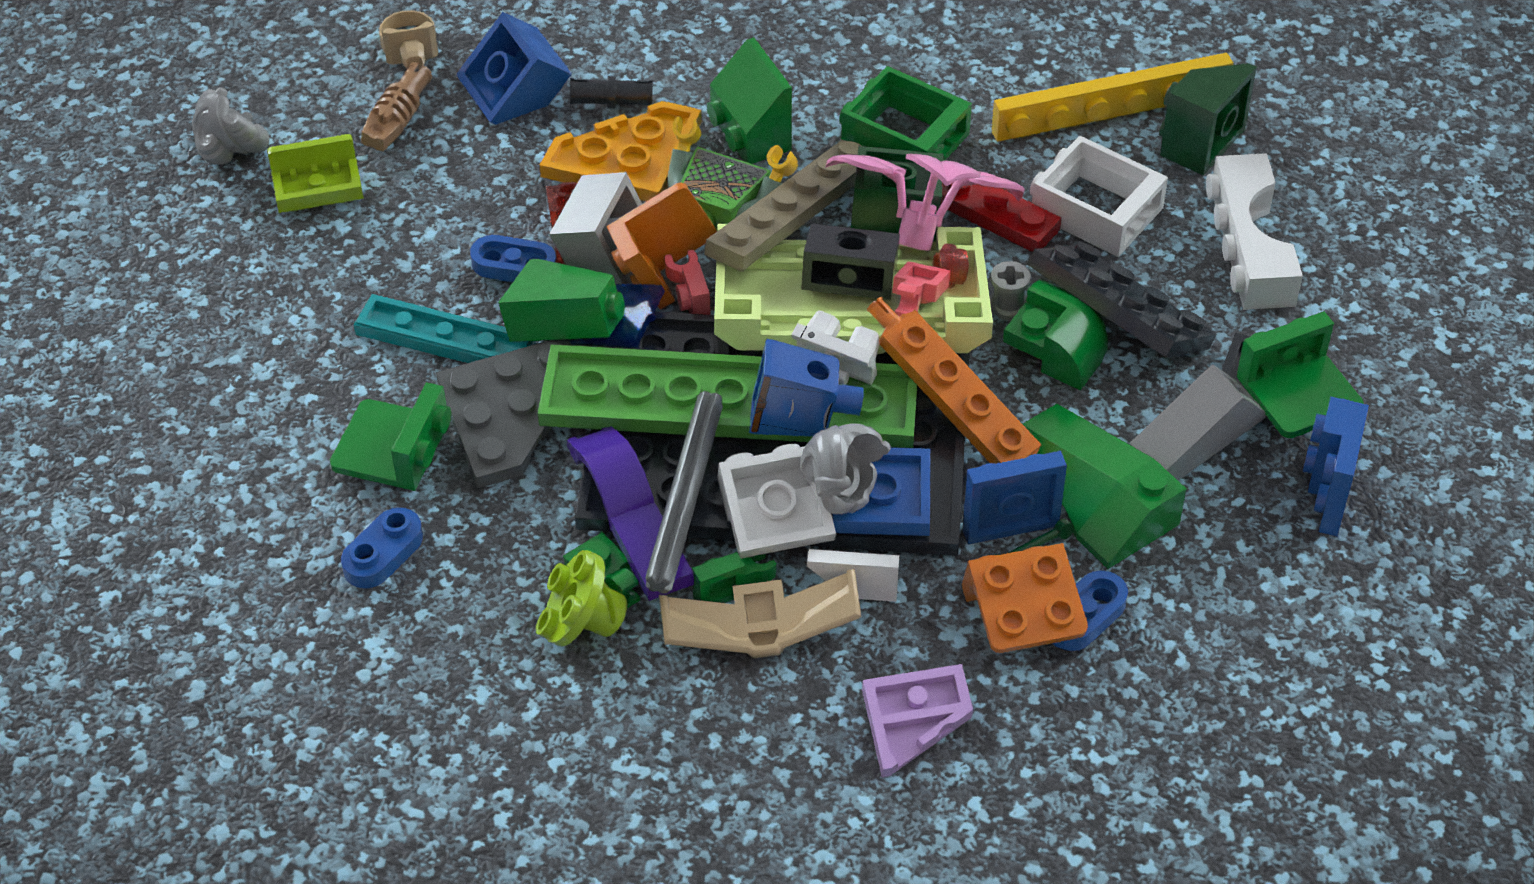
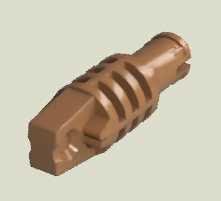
[361,63,432,151]

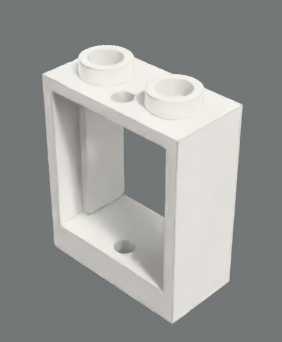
[1030,136,1168,257]

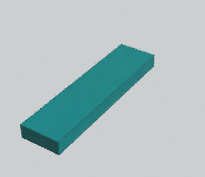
[354,294,537,363]

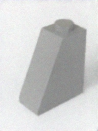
[1130,364,1266,480]

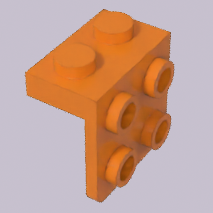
[606,183,717,310]
[961,543,1088,653]

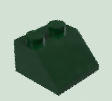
[1159,63,1257,176]
[850,146,943,242]

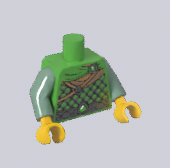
[667,116,798,230]

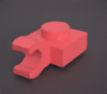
[665,250,711,315]
[892,261,951,316]

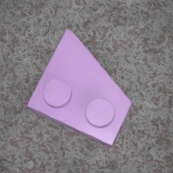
[862,664,973,777]

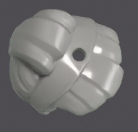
[192,87,269,165]
[799,423,891,514]

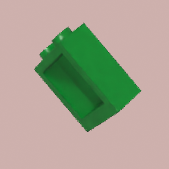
[839,66,972,161]

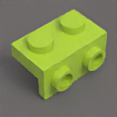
[267,134,364,213]

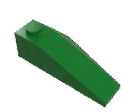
[1023,404,1187,569]

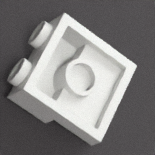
[717,444,836,558]

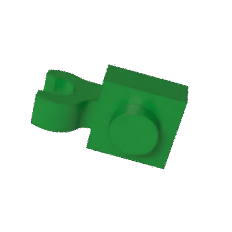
[563,532,640,608]
[692,552,777,603]

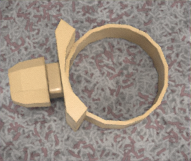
[379,10,438,69]

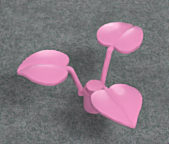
[826,154,1024,251]

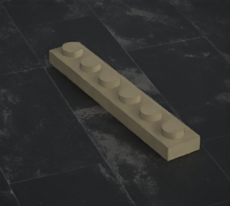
[704,140,861,272]

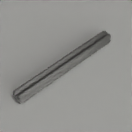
[645,391,723,593]

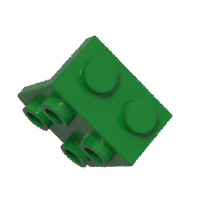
[1236,311,1364,439]
[330,382,451,491]

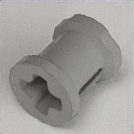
[990,261,1031,321]

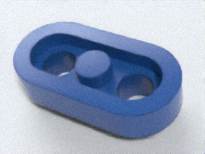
[470,235,556,282]
[341,508,423,588]
[1052,571,1128,651]

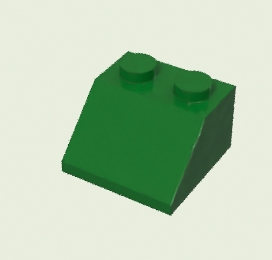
[707,37,792,164]

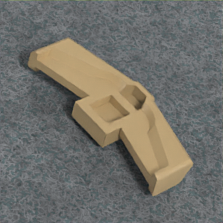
[659,569,861,658]

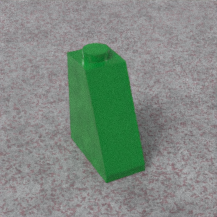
[498,259,625,342]

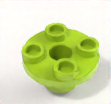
[536,550,627,647]

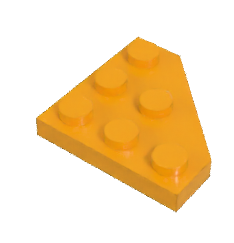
[539,101,702,202]

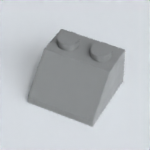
[550,172,642,297]

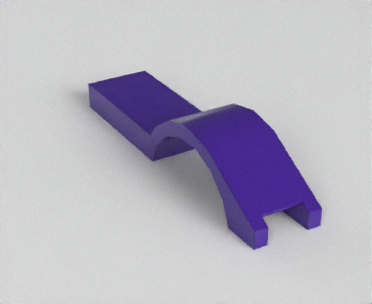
[566,426,694,601]

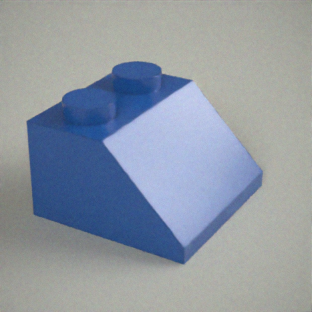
[456,12,572,125]

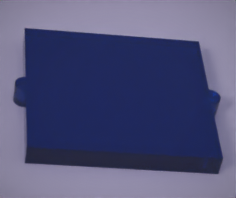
[568,284,665,346]

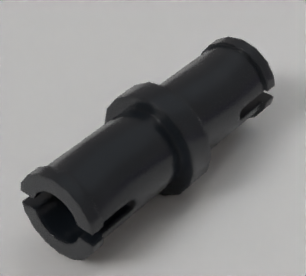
[570,76,653,109]

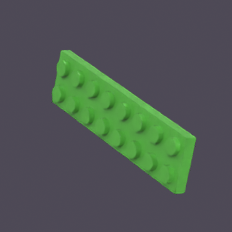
[538,344,917,448]

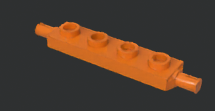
[867,297,1041,464]

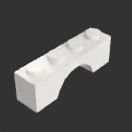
[1206,153,1303,310]

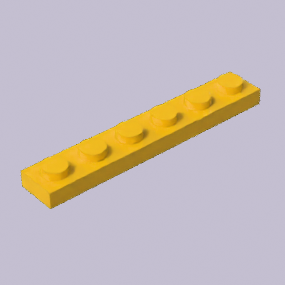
[991,52,1233,142]

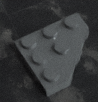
[436,339,571,489]

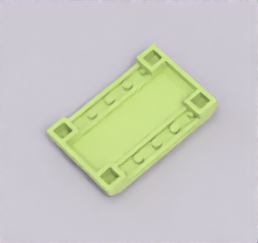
[714,224,993,354]

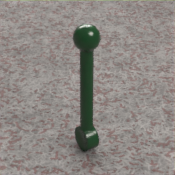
[994,519,1074,555]

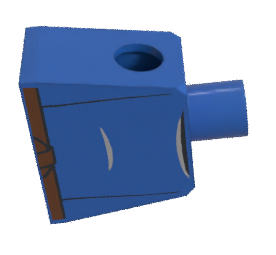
[749,339,864,436]

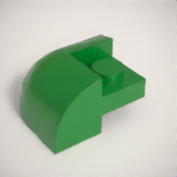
[1003,280,1108,390]

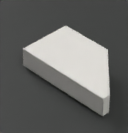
[807,549,899,602]

